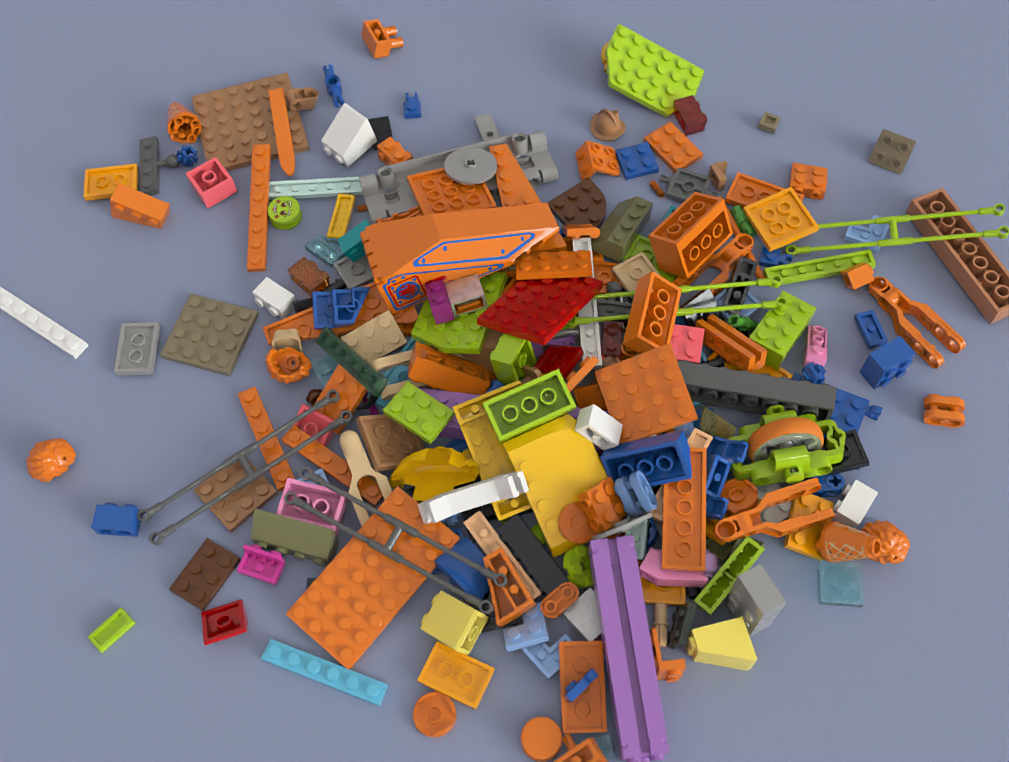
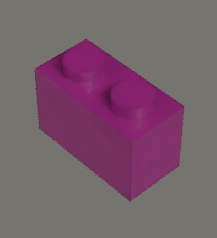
[425,279,455,325]

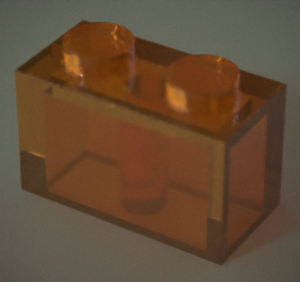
[288,257,331,297]

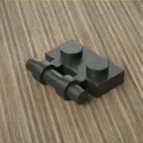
[666,601,697,649]

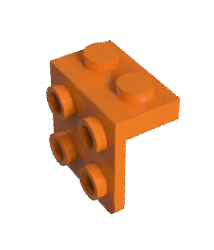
[575,140,620,180]
[650,627,686,683]

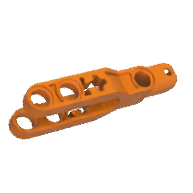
[672,233,754,297]
[867,276,966,369]
[713,478,836,542]

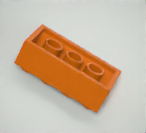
[623,271,682,353]
[408,341,490,395]

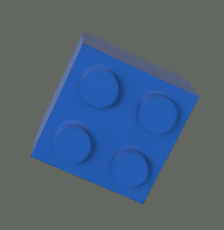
[860,336,916,389]

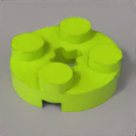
[563,545,593,588]

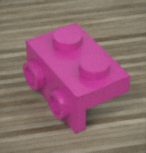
[237,544,286,585]

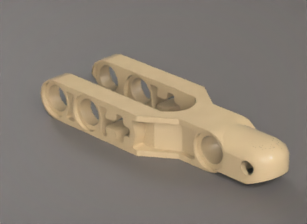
[370,350,473,400]
[339,430,392,526]

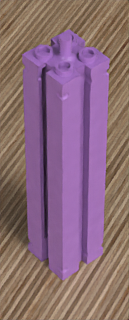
[588,535,670,762]

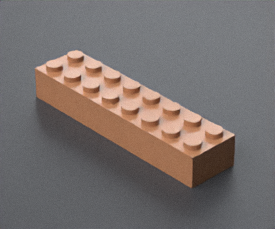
[906,187,1009,324]

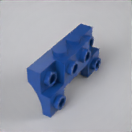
[706,436,749,520]

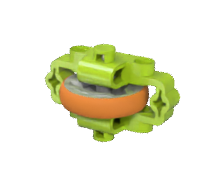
[729,405,846,486]

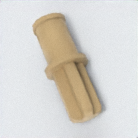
[652,603,669,647]

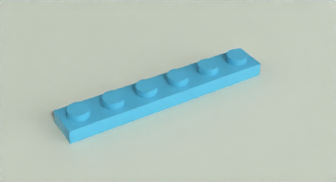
[261,639,388,707]

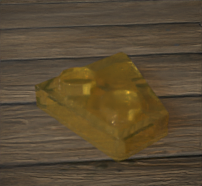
[699,406,737,439]

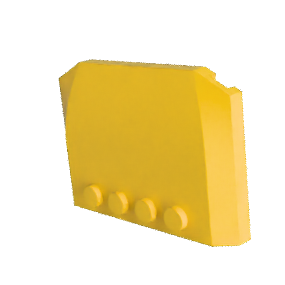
[452,380,544,521]
[502,414,613,558]

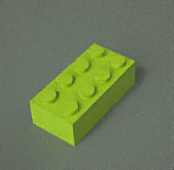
[749,290,817,370]
[483,369,576,444]

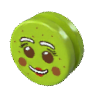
[267,196,302,230]

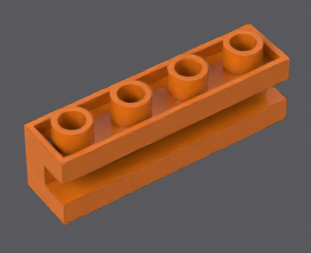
[695,314,767,373]

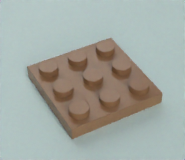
[356,414,425,472]
[194,459,278,533]

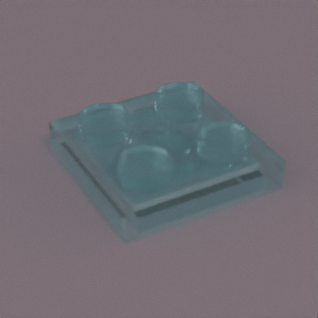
[817,561,864,607]

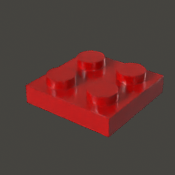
[533,345,584,378]

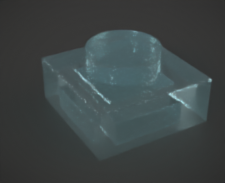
[594,734,617,759]

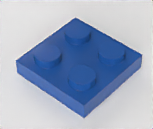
[615,142,659,180]

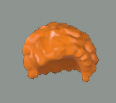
[265,346,312,384]
[26,438,76,482]
[860,520,910,564]

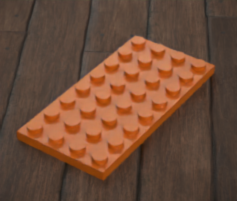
[286,486,460,669]

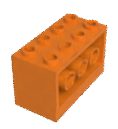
[648,192,733,279]

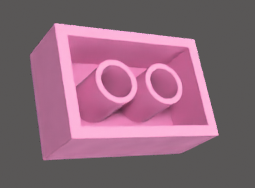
[276,478,349,536]

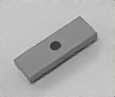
[475,113,500,141]

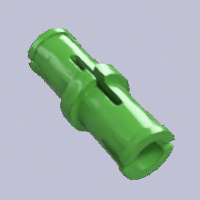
[730,205,757,238]
[728,314,759,332]

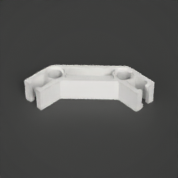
[417,471,529,524]

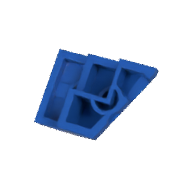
[312,287,369,330]
[434,537,489,610]

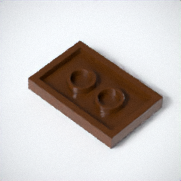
[169,538,241,612]

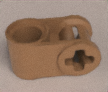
[284,87,319,111]

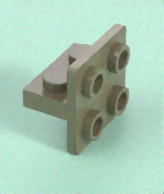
[868,129,916,174]

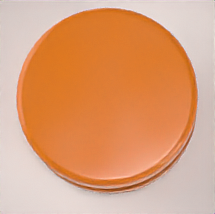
[521,716,562,762]

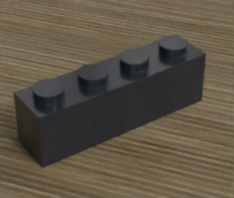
[498,514,570,595]

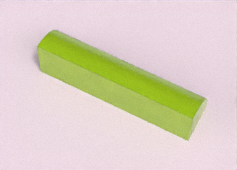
[694,536,765,616]

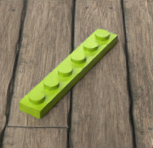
[763,250,876,287]

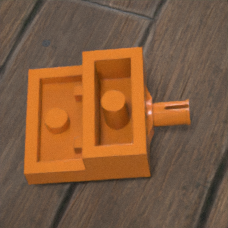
[554,733,608,762]

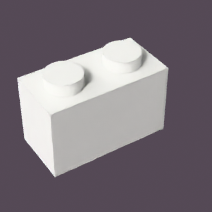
[252,277,296,319]
[575,404,623,451]
[833,480,878,529]

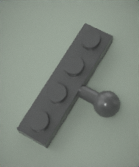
[140,136,179,196]
[575,281,632,323]

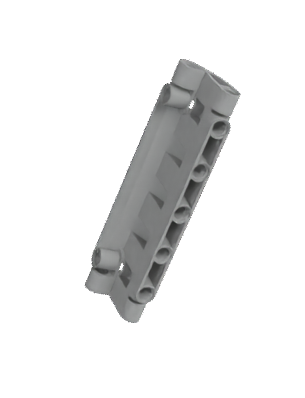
[359,130,559,224]

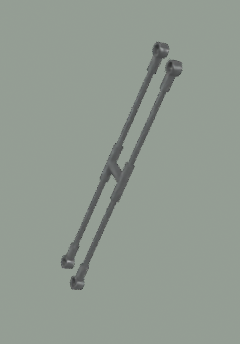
[137,389,354,546]
[284,467,508,614]

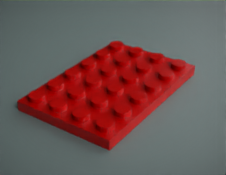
[477,277,603,346]

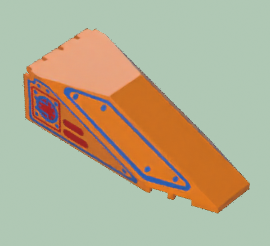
[360,203,560,314]

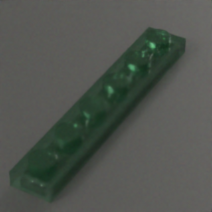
[315,326,389,397]

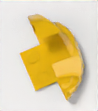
[389,446,480,501]

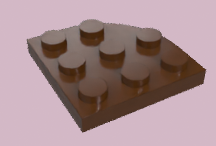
[547,177,607,236]

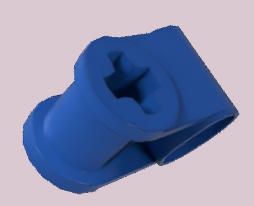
[803,474,845,497]

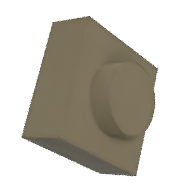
[758,112,781,134]

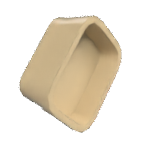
[272,329,303,352]

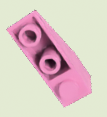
[801,325,827,374]
[639,548,709,588]

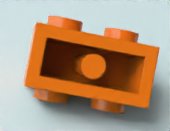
[377,137,413,166]

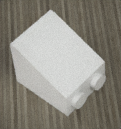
[321,103,377,167]

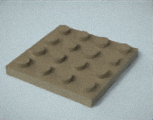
[160,294,259,377]

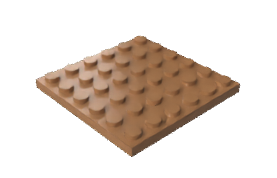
[191,72,310,171]

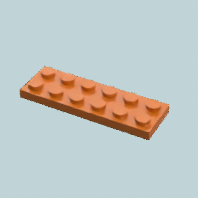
[661,447,706,573]

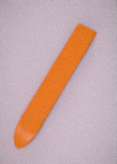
[268,88,295,176]

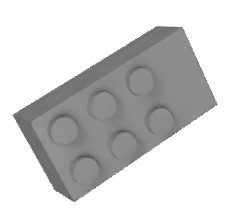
[725,564,786,637]

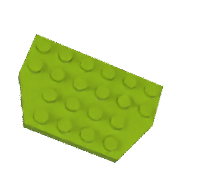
[605,23,705,118]
[411,271,508,354]

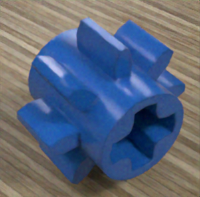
[176,146,198,167]
[800,362,827,384]

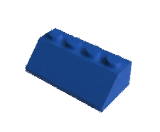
[600,430,692,486]

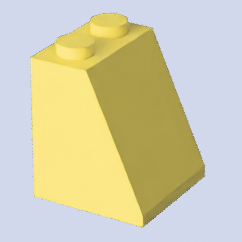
[420,591,489,655]
[686,617,757,671]

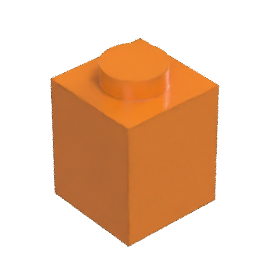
[841,262,874,290]

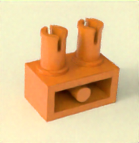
[361,19,403,59]

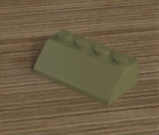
[591,196,653,262]
[251,508,340,566]

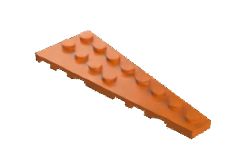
[489,144,566,259]
[262,282,418,346]

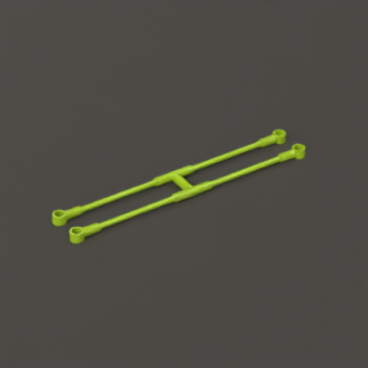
[786,203,1009,257]
[566,274,788,329]

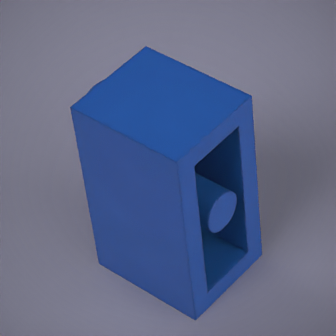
[91,503,141,537]

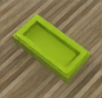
[88,607,136,653]

